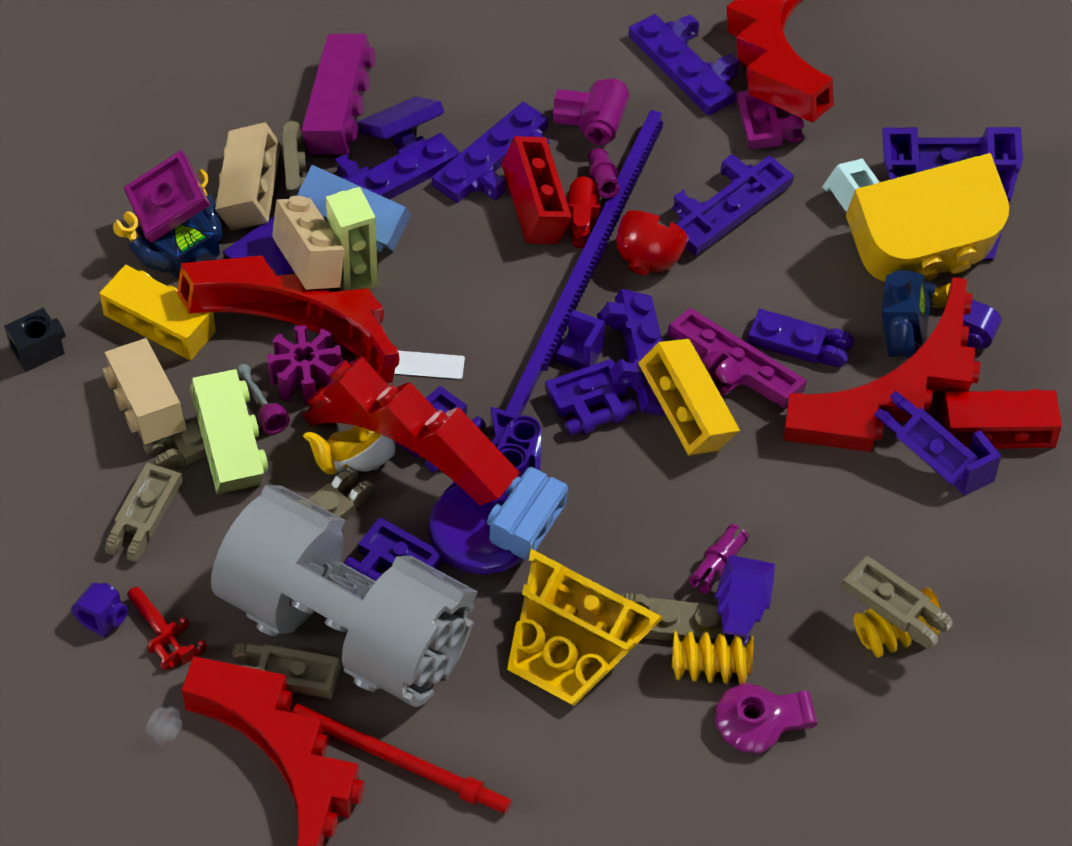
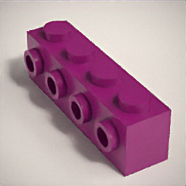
[301,33,376,155]

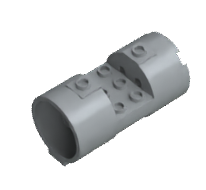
[211,485,478,707]

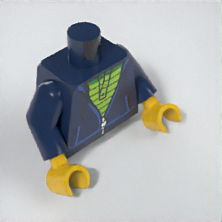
[113,169,223,279]
[882,270,951,358]

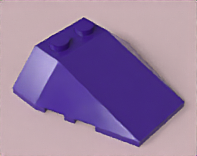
[882,127,1023,261]

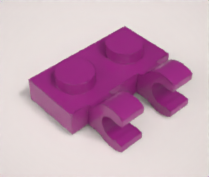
[737,91,804,150]

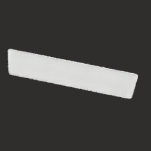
[357,351,465,379]

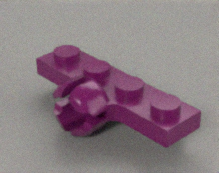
[667,308,807,409]

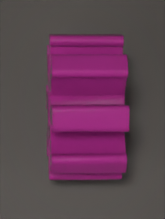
[267,325,342,406]

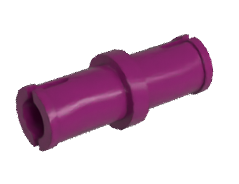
[587,148,620,198]
[689,524,749,594]

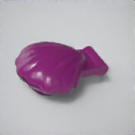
[715,683,818,754]

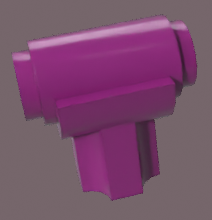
[552,78,630,146]

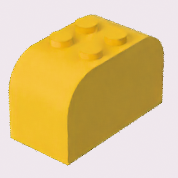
[846,153,1009,282]

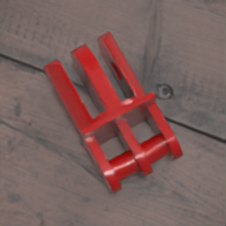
[566,176,600,249]

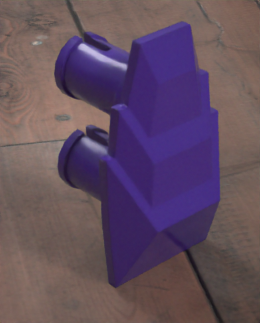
[715,555,775,646]

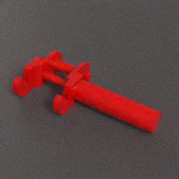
[127,586,208,670]

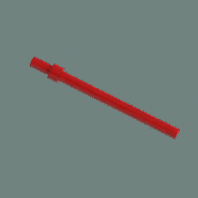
[292,704,512,814]

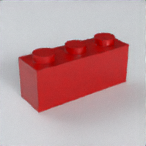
[501,136,572,244]
[940,389,1062,449]

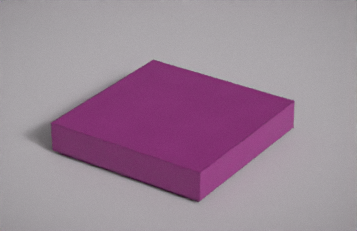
[123,150,210,243]

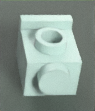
[822,159,880,213]

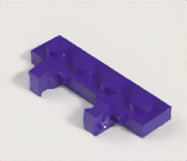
[628,14,739,116]
[432,101,550,203]
[335,129,460,200]
[672,154,794,256]
[597,289,667,417]

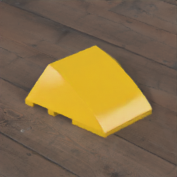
[507,549,664,706]

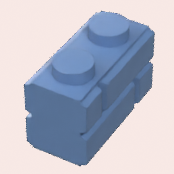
[487,467,569,561]

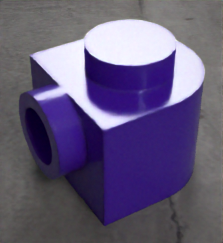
[963,299,1002,349]
[71,583,128,638]

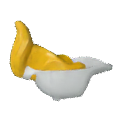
[303,426,395,475]

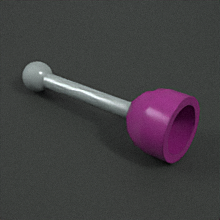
[237,364,290,435]

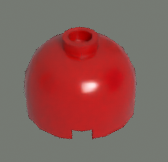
[616,210,689,276]

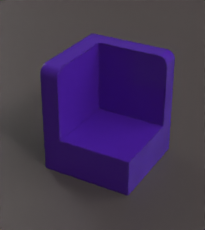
[556,310,605,370]
[954,430,1001,496]

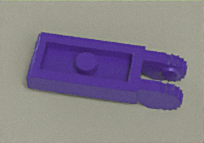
[748,308,855,368]
[874,391,977,486]

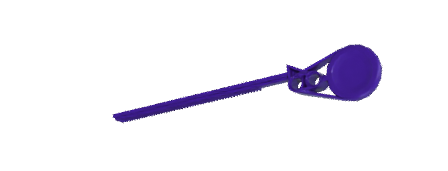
[428,110,663,575]

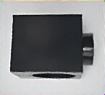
[4,308,66,372]

